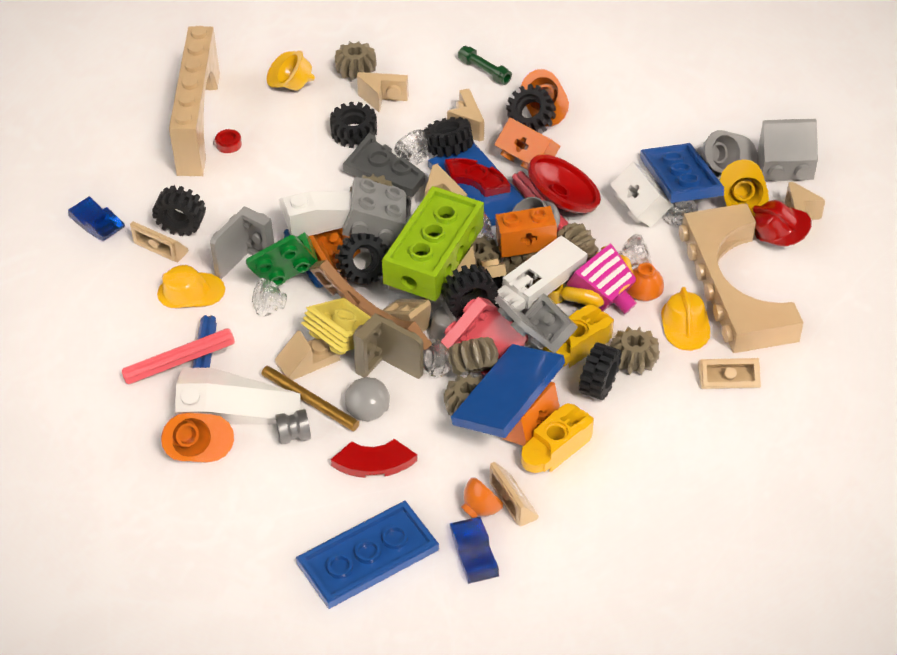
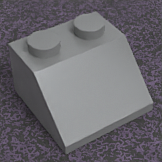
[757,118,818,181]

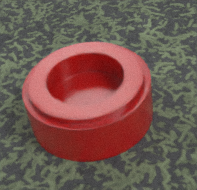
[215,129,242,153]

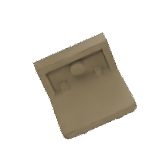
[353,313,424,379]

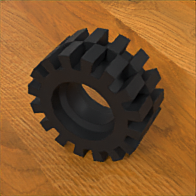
[506,84,556,132]
[330,102,377,148]
[424,117,474,157]
[152,185,206,236]
[335,233,388,284]
[441,264,499,318]
[578,342,622,400]

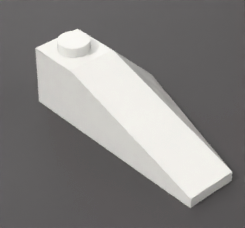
[278,191,352,237]
[175,368,301,425]

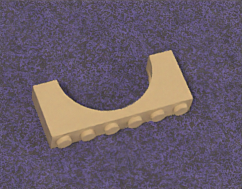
[169,26,220,176]
[679,203,804,353]

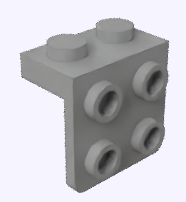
[342,177,406,248]
[210,206,274,279]
[494,293,578,353]

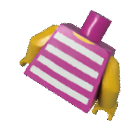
[548,243,637,314]

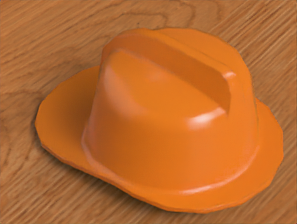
[521,69,569,127]
[161,413,234,462]

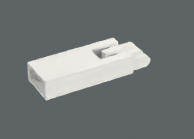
[495,235,587,311]

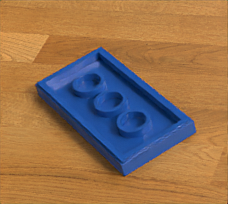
[428,143,524,230]
[640,143,724,203]
[451,344,565,438]
[296,500,439,609]

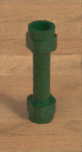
[458,45,512,85]

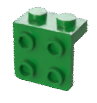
[246,232,318,289]

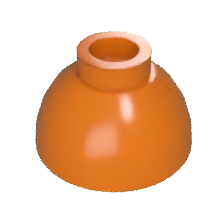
[627,263,664,301]
[461,477,503,520]

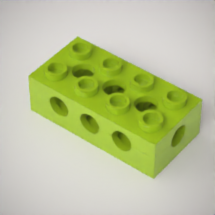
[382,186,484,302]

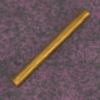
[261,365,360,431]

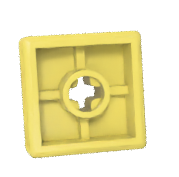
[301,298,371,355]

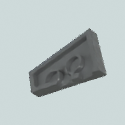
[343,132,425,197]

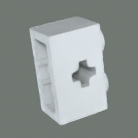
[610,162,674,227]

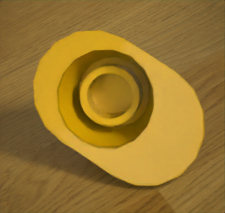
[267,50,315,91]
[720,159,769,216]
[157,265,225,308]
[661,287,710,351]

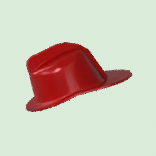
[752,200,812,246]

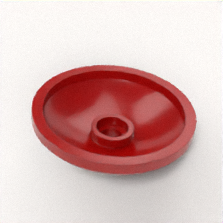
[528,154,601,213]

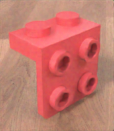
[441,297,529,376]

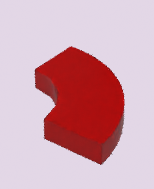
[445,158,511,197]
[331,439,418,478]

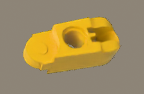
[543,304,614,368]
[521,403,594,473]

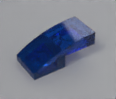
[68,196,125,241]
[450,517,499,584]

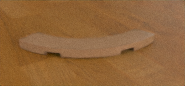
[310,259,432,351]

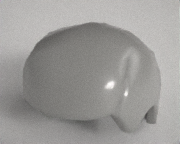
[345,377,390,422]

